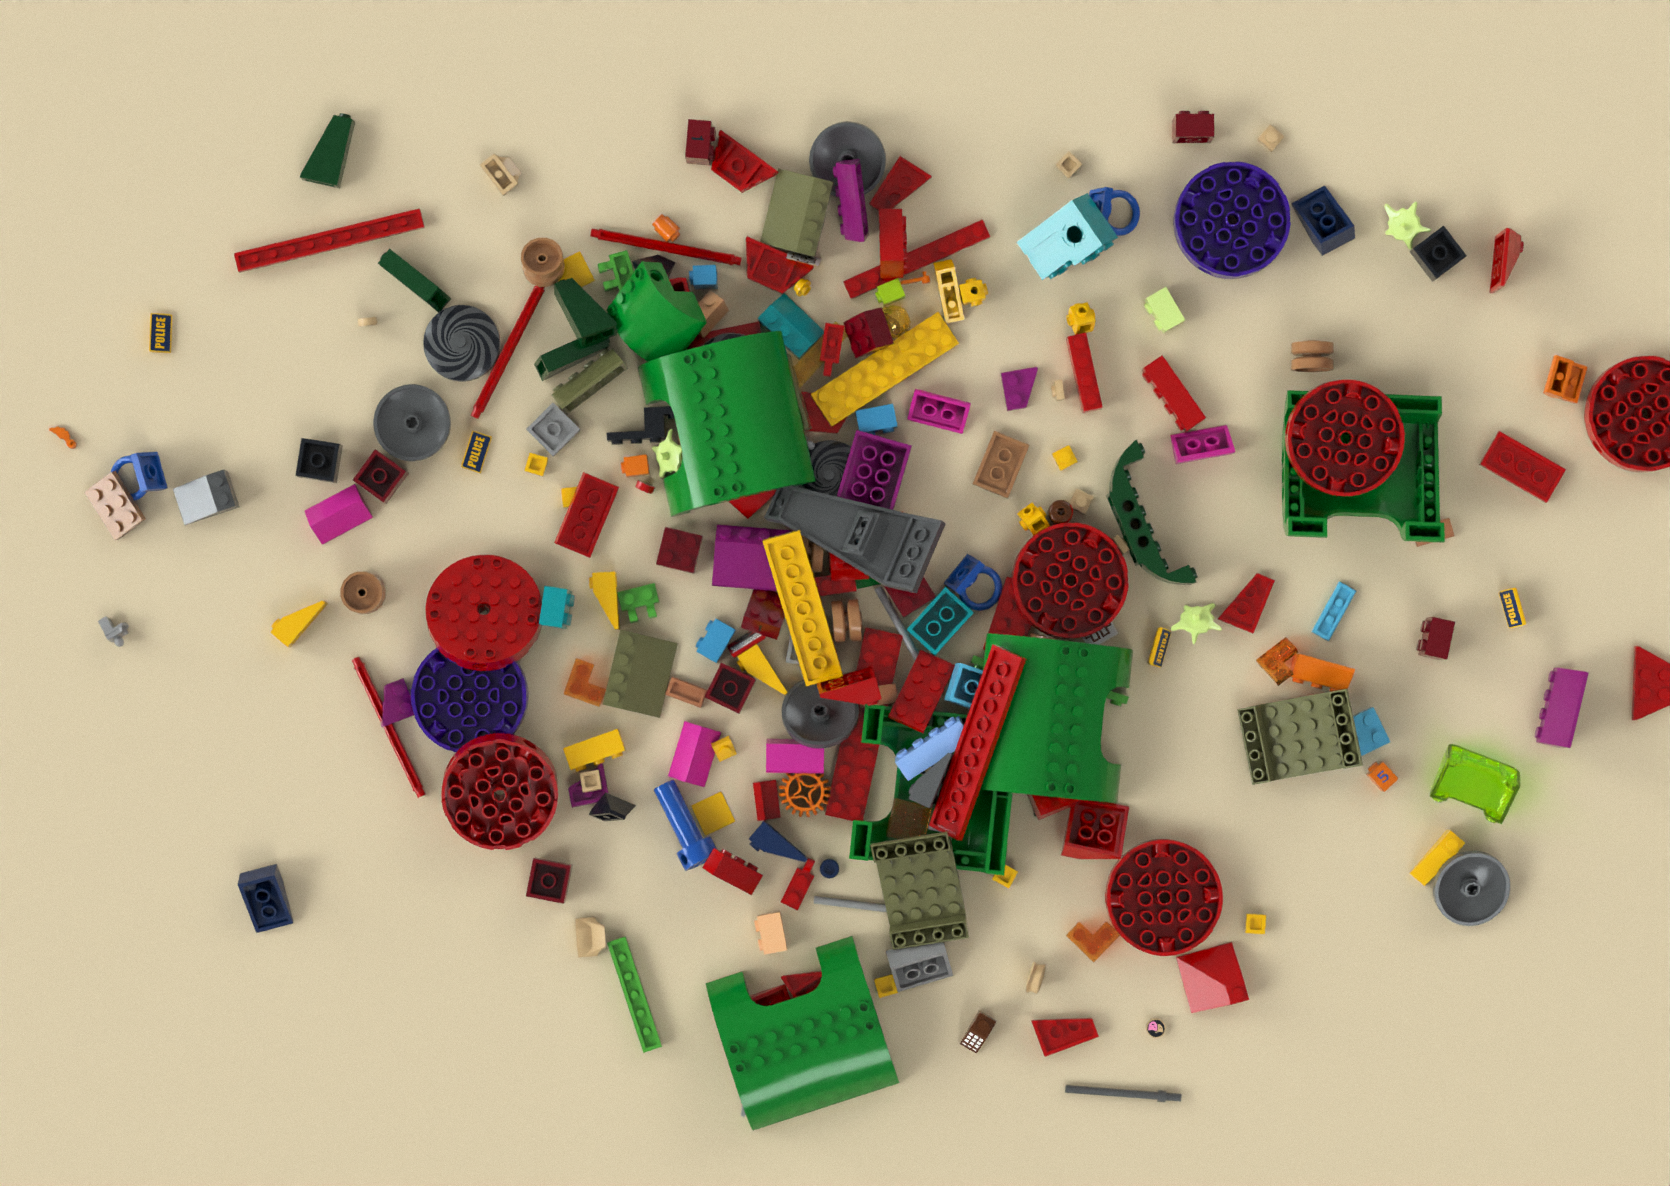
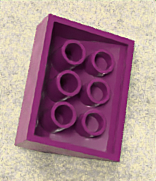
[833,159,869,242]
[837,430,912,510]
[712,524,793,591]
[1535,668,1589,748]

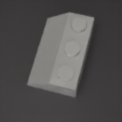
[886,942,953,992]

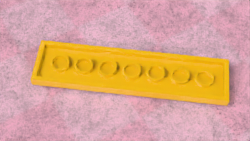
[810,312,959,427]
[762,530,843,686]

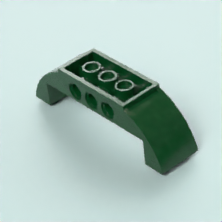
[1106,440,1198,585]

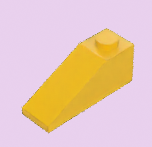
[933,259,964,323]
[589,571,620,630]
[270,601,328,647]
[737,644,788,695]
[1410,830,1465,886]

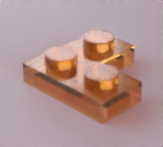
[1256,637,1298,686]
[563,658,606,707]
[1066,921,1120,962]

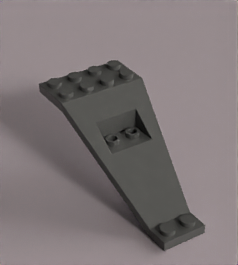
[764,486,946,593]

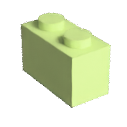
[1144,287,1185,333]

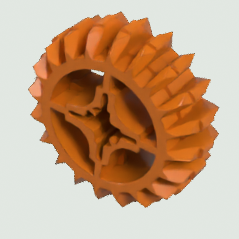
[779,773,831,817]

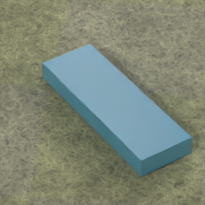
[1311,582,1356,641]

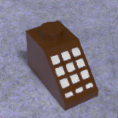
[960,1011,996,1053]

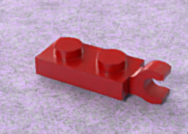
[820,323,845,377]
[781,858,815,911]

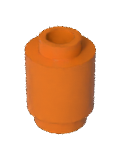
[652,214,681,242]

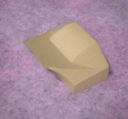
[480,153,521,196]
[575,917,606,958]

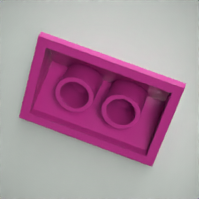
[907,389,971,434]
[1171,425,1235,464]
[304,484,373,545]
[668,721,721,787]
[766,739,824,774]

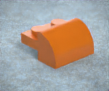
[1543,355,1587,404]

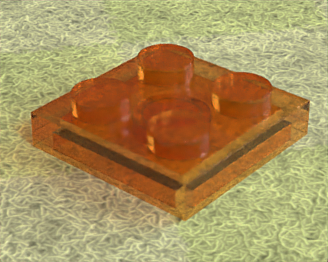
[886,798,932,839]

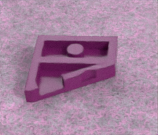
[1001,367,1038,411]
[381,678,414,727]
[568,763,609,808]

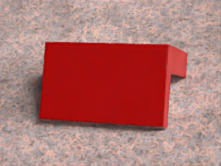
[753,780,781,821]

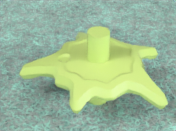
[1384,202,1431,250]
[652,429,682,478]
[1171,603,1222,644]

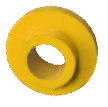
[794,278,811,297]

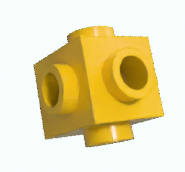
[958,278,988,307]
[1066,302,1096,335]
[1017,502,1050,536]

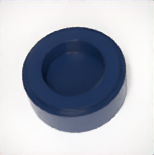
[820,859,839,879]

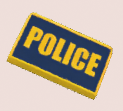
[149,313,172,353]
[461,430,492,474]
[1499,587,1526,628]
[1147,627,1171,668]

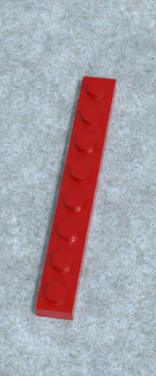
[843,219,990,299]

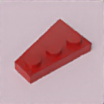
[869,156,932,211]
[1218,573,1275,634]
[1031,1018,1099,1057]

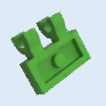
[598,250,634,292]
[617,583,659,623]

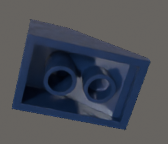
[1292,186,1355,256]
[749,820,808,862]
[238,864,293,933]

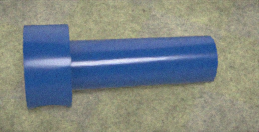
[654,780,717,871]

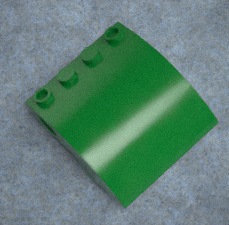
[606,261,707,362]

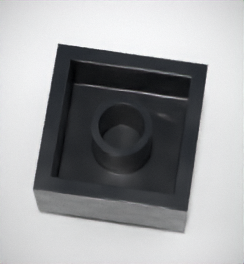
[1410,226,1467,282]
[295,438,343,483]

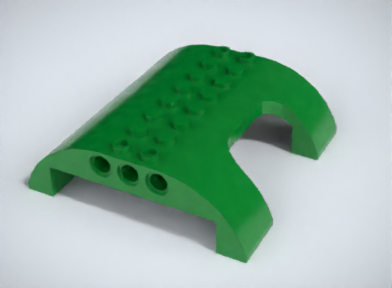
[638,331,816,517]
[1282,390,1445,543]
[981,633,1133,803]
[849,704,1013,875]
[706,936,899,1131]

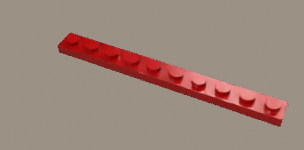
[234,208,425,273]

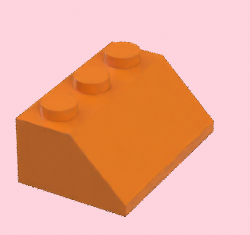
[1288,654,1355,692]

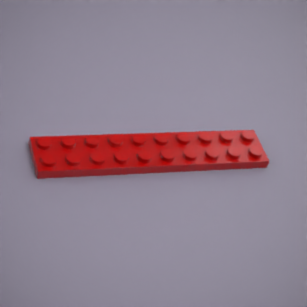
[825,627,903,821]
[929,645,1026,841]

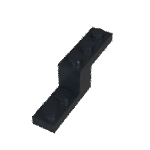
[607,406,675,445]

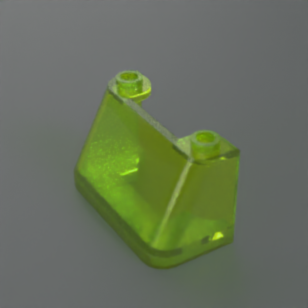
[1430,744,1521,824]

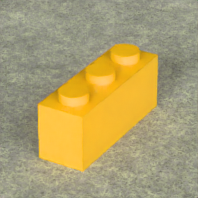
[563,729,626,772]

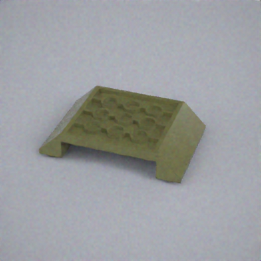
[1237,689,1363,785]
[870,831,969,950]

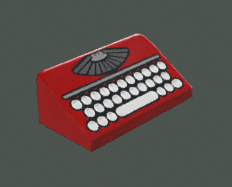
[727,631,766,658]

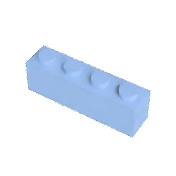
[895,716,965,781]

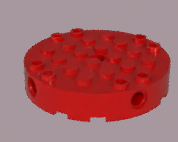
[1584,356,1670,472]
[1285,380,1405,496]
[1011,523,1129,639]
[426,555,542,671]
[441,733,558,850]
[1105,839,1223,956]

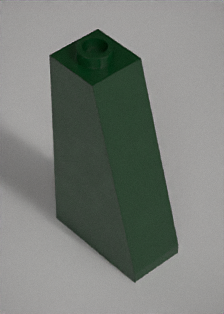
[300,113,355,189]
[378,249,451,313]
[554,278,617,348]
[534,338,610,381]

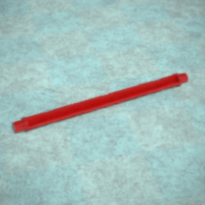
[590,228,742,266]
[471,286,545,419]
[352,657,426,798]

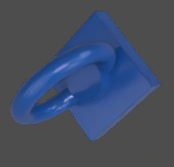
[1089,187,1140,236]
[111,452,168,501]
[944,554,1002,611]

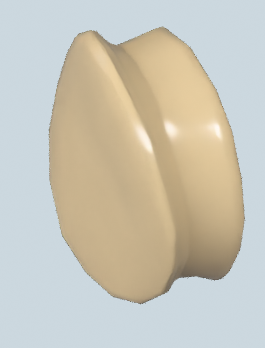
[1026,961,1046,994]

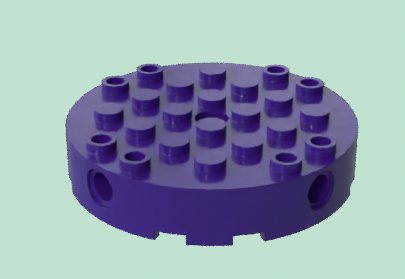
[1173,162,1291,279]
[411,648,529,752]

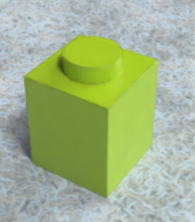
[875,278,905,306]

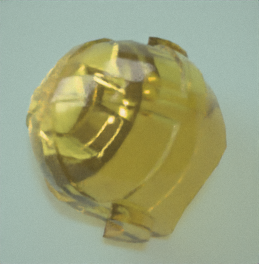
[882,305,911,338]

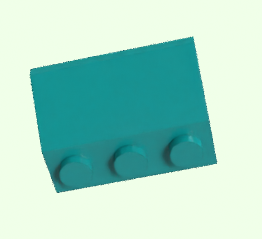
[758,293,824,360]

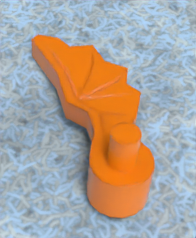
[900,271,930,285]
[49,426,77,449]

